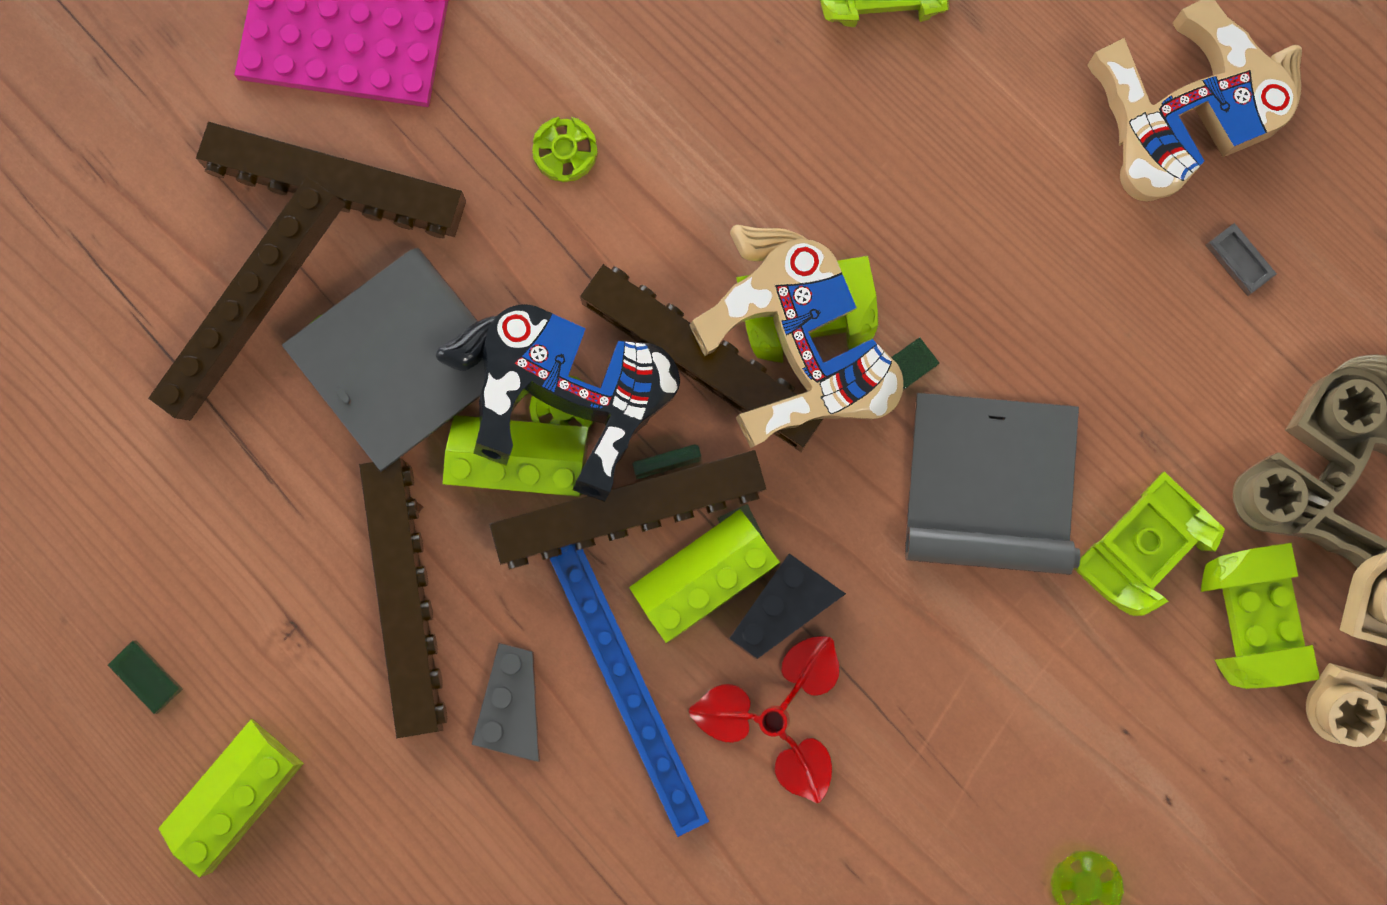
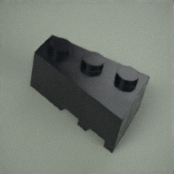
[728,553,846,659]

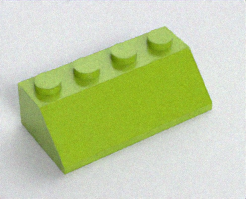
[442,415,589,497]
[629,509,780,643]
[158,719,304,878]

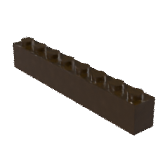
[196,122,466,239]
[148,176,346,421]
[580,264,824,452]
[489,450,766,570]
[359,458,447,739]

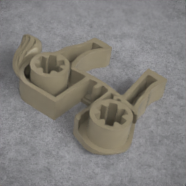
[1233,355,1387,568]

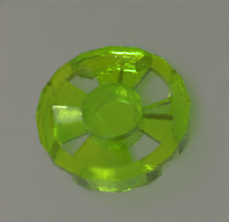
[1051,850,1124,905]

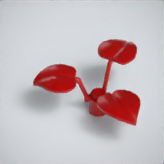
[689,636,840,803]

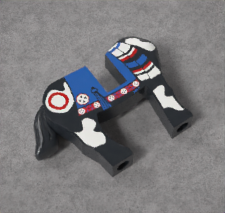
[436,304,680,502]

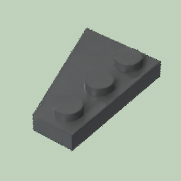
[472,643,540,762]

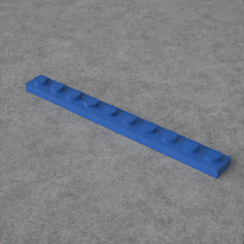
[549,545,709,837]

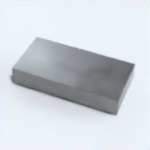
[1206,223,1277,296]

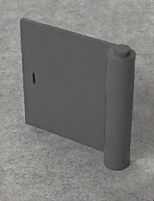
[282,248,484,472]
[905,393,1080,575]

